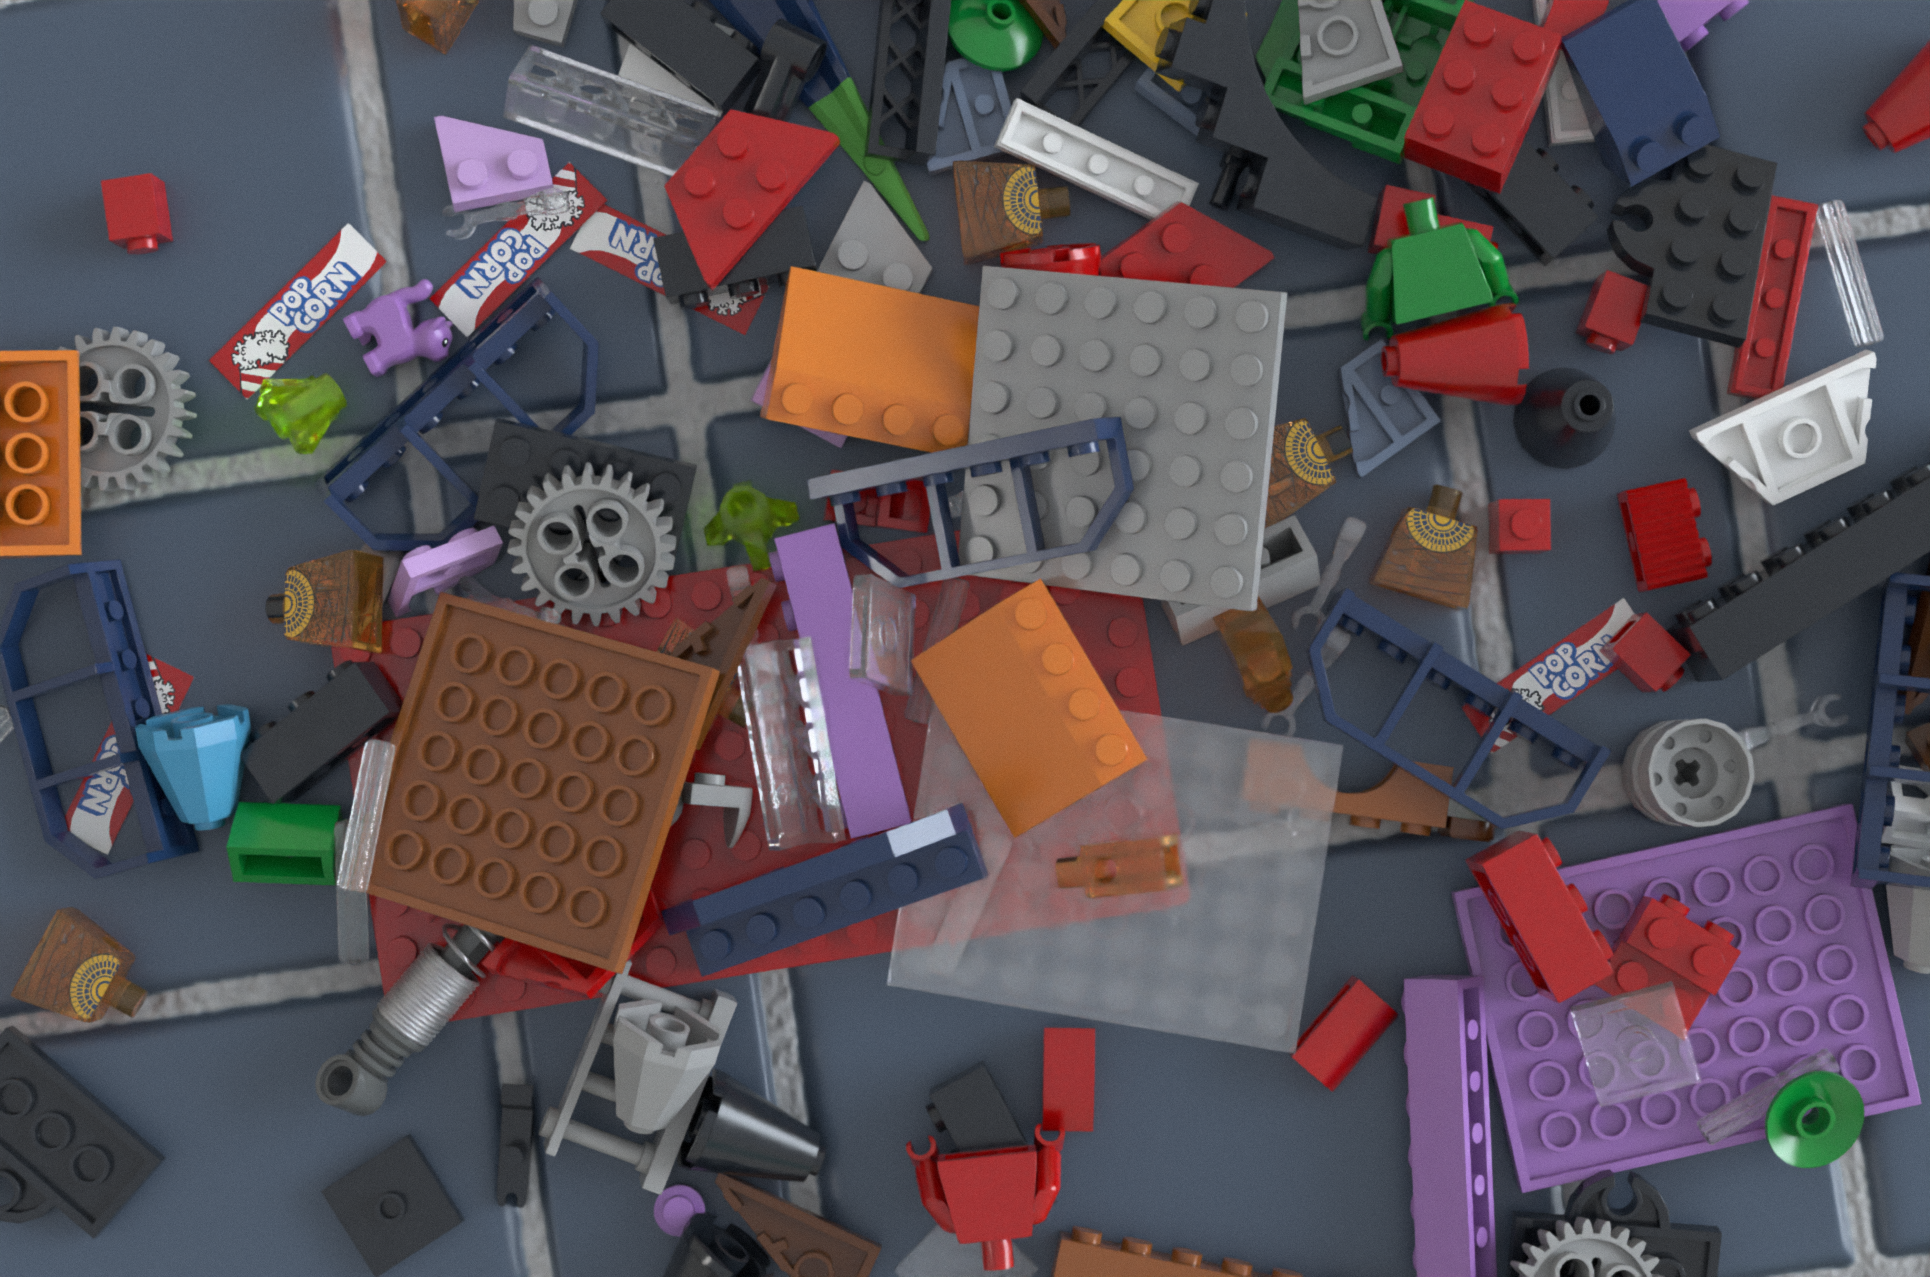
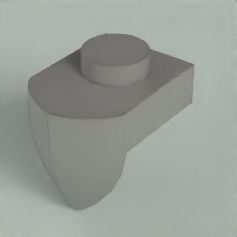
[681,773,753,848]

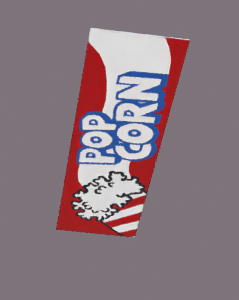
[429,162,607,337]
[570,204,770,335]
[209,223,387,400]
[1461,598,1634,753]
[65,654,194,855]

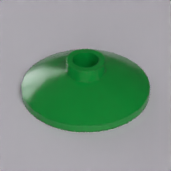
[948,0,1043,71]
[1765,1071,1864,1168]

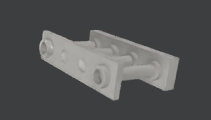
[539,959,737,1195]

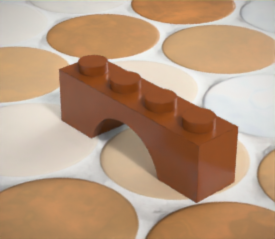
[1238,738,1454,836]

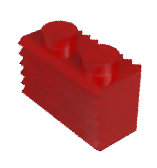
[1617,478,1712,592]

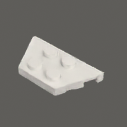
[1689,350,1877,505]

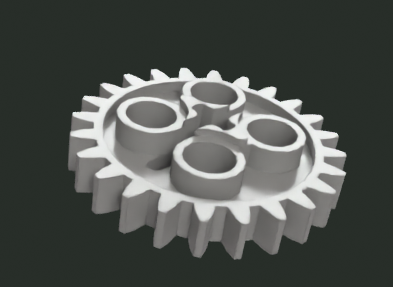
[58,326,197,493]
[507,462,677,626]
[1510,1217,1665,1277]

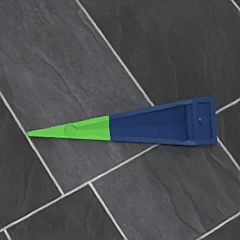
[709,0,929,241]

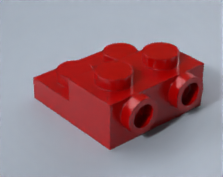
[1594,893,1742,1038]

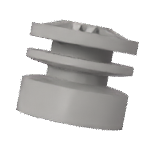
[1622,718,1755,827]

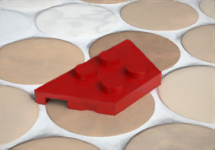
[664,109,840,291]
[1098,201,1275,288]
[481,888,664,999]

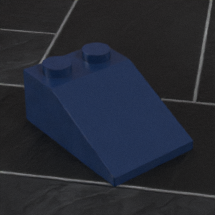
[1561,0,1720,187]

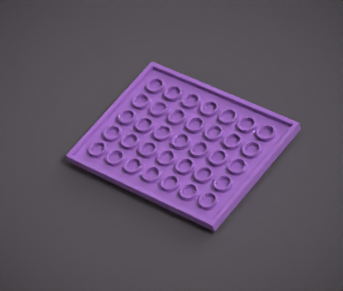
[1451,803,1922,1193]

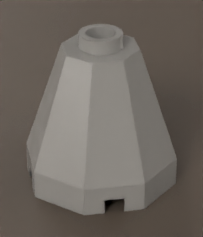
[1886,845,1930,974]
[613,999,721,1134]

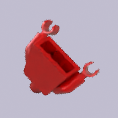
[906,1123,1065,1271]

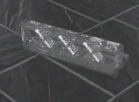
[503,44,719,177]
[737,636,846,851]

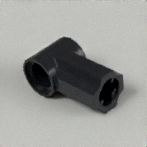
[743,18,827,122]

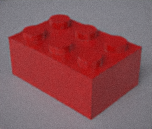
[1404,0,1562,194]
[1465,830,1614,1003]

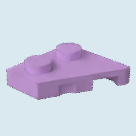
[434,116,554,212]
[387,526,503,618]

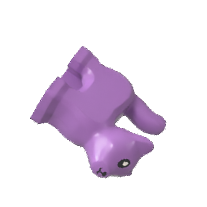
[343,279,453,378]

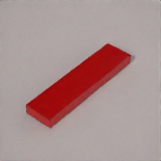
[1726,195,1818,400]

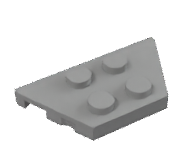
[817,181,933,294]

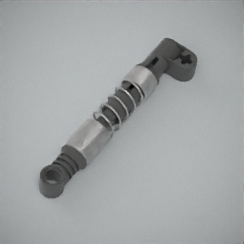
[315,793,684,1117]

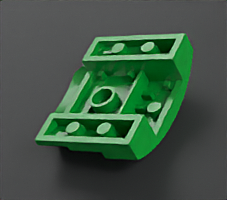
[1255,0,1474,165]

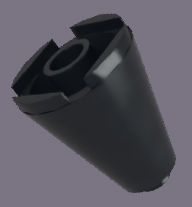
[1513,368,1616,469]
[677,1068,826,1183]
[663,1213,774,1277]

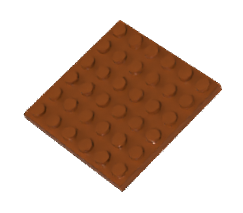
[342,592,720,974]

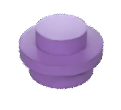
[654,1184,705,1237]

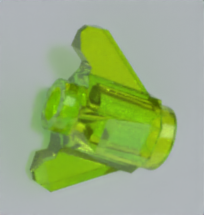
[254,373,347,454]
[703,480,800,571]

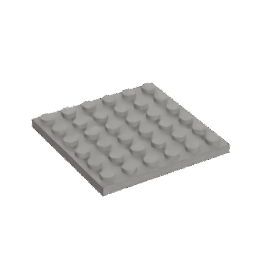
[958,266,1287,611]

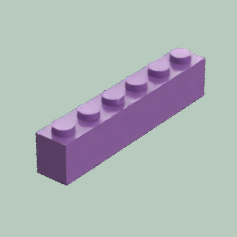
[769,523,912,839]
[1401,974,1497,1277]

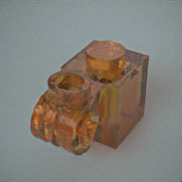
[1213,596,1293,713]

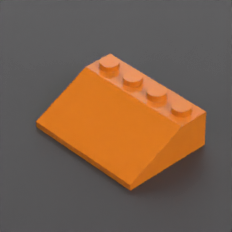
[760,266,979,453]
[0,350,82,559]
[910,578,1148,838]

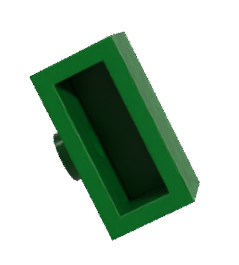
[226,802,347,885]

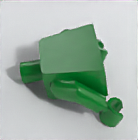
[1361,197,1519,341]

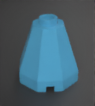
[135,704,251,830]

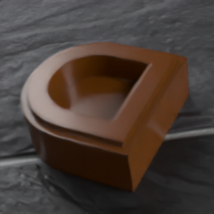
[1437,816,1496,843]

